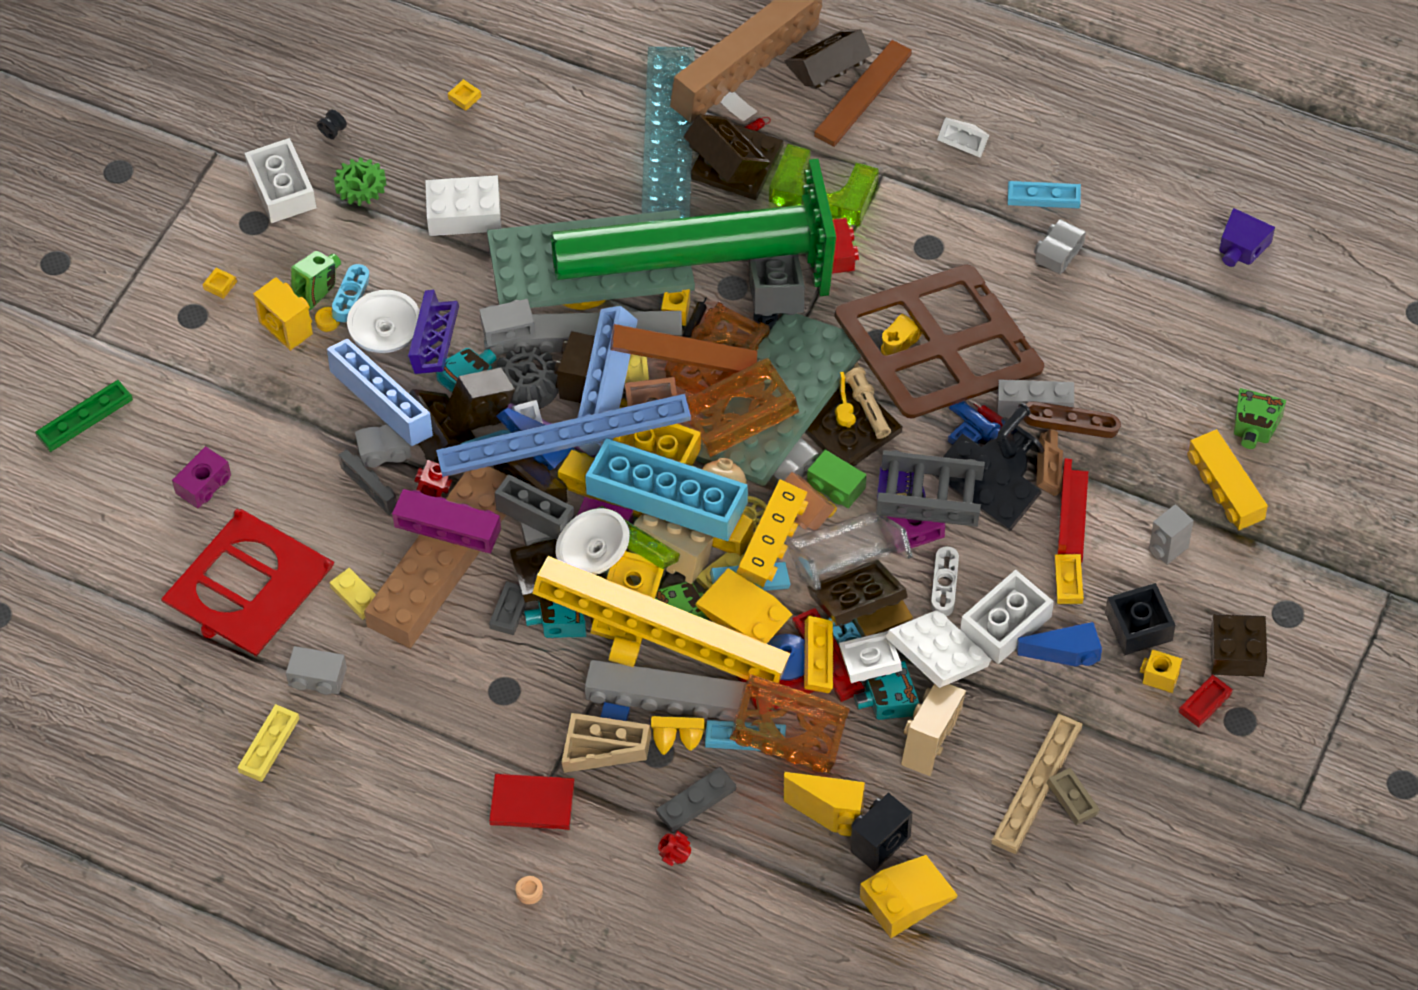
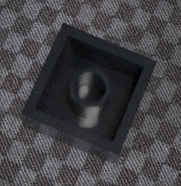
[1105,583,1176,656]
[851,792,913,872]

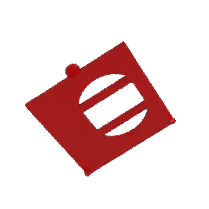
[161,509,335,656]

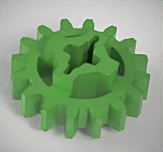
[334,157,387,206]

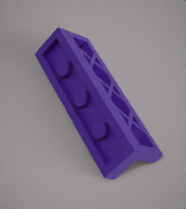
[408,289,459,374]

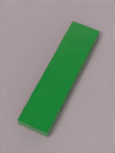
[35,380,133,452]

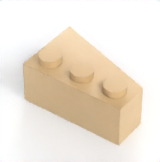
[629,514,714,584]
[901,683,966,776]
[562,713,651,773]

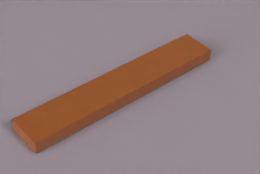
[814,40,912,147]
[610,324,758,377]

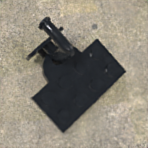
[933,403,1045,531]

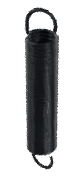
[682,297,707,339]

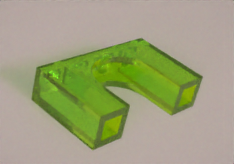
[769,144,879,227]

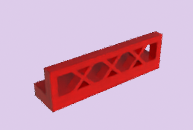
[1057,458,1089,563]

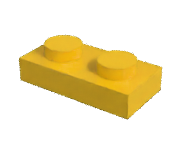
[1054,554,1084,604]

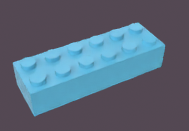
[585,438,748,541]

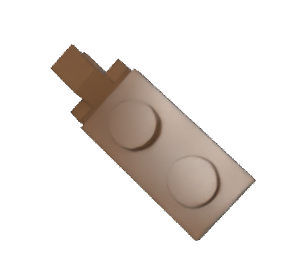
[1036,429,1063,496]

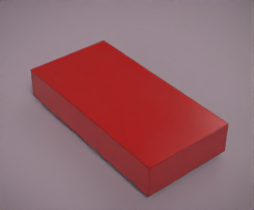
[1179,674,1233,728]

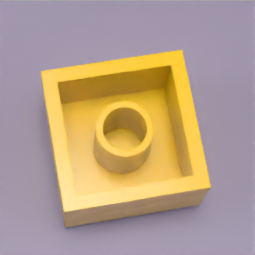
[253,277,313,351]

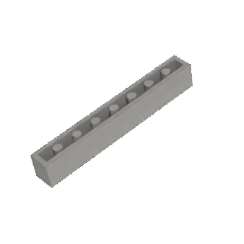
[484,311,682,355]

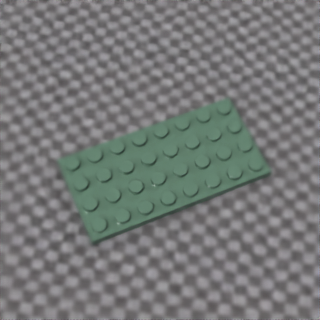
[487,210,695,308]
[695,313,861,486]

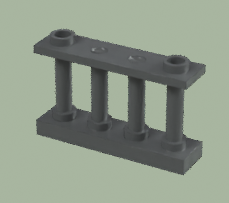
[876,450,985,527]

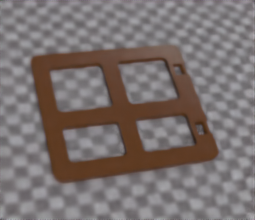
[834,264,1045,419]

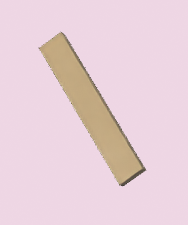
[992,713,1082,854]

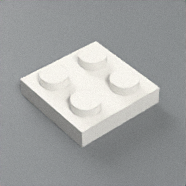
[839,631,902,683]

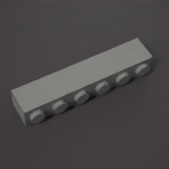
[585,660,746,722]

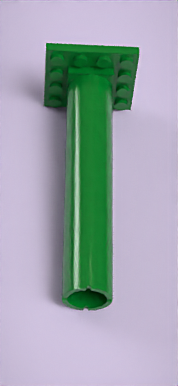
[551,158,836,296]

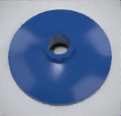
[767,634,805,680]

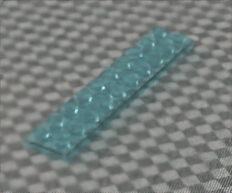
[642,47,695,218]

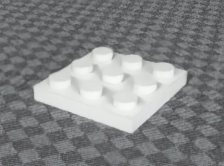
[886,610,992,688]

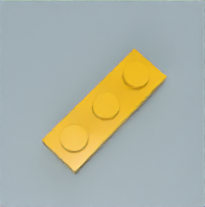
[804,616,833,694]

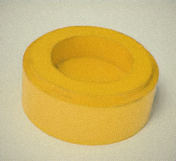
[315,307,340,332]

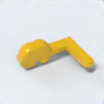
[835,372,856,428]

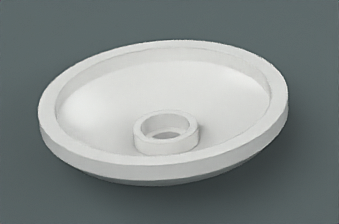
[347,290,420,353]
[556,508,630,575]

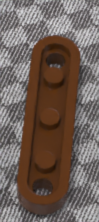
[1023,401,1121,438]

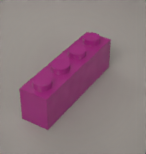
[392,489,501,554]

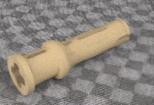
[845,367,891,439]

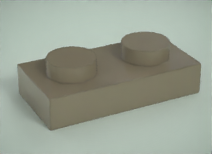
[1047,767,1100,825]

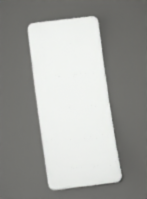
[721,92,757,121]

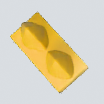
[651,716,705,755]

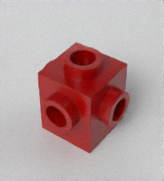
[414,460,452,498]

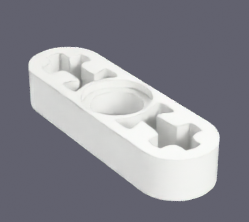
[931,547,959,616]

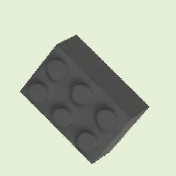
[749,254,805,316]

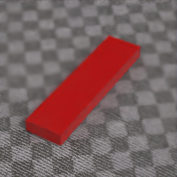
[792,608,864,702]

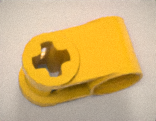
[881,313,922,356]

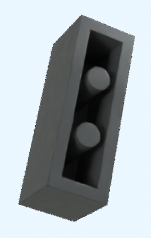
[495,474,574,540]

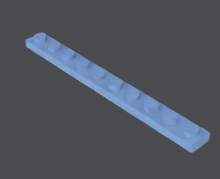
[436,394,691,477]

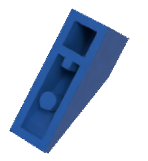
[496,408,574,471]
[1016,622,1102,666]

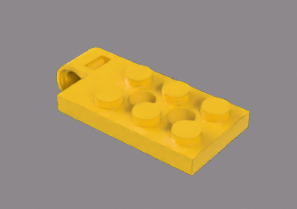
[590,551,666,668]

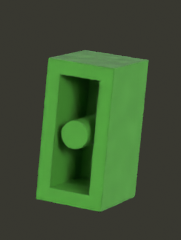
[807,450,867,509]

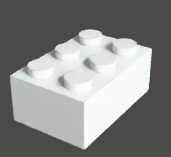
[245,138,316,223]
[425,175,501,236]
[961,570,1054,664]

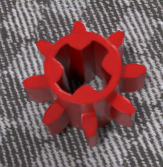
[658,831,691,866]

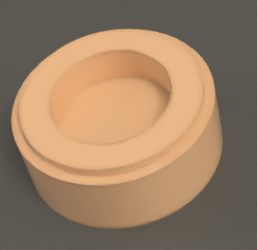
[516,876,543,904]

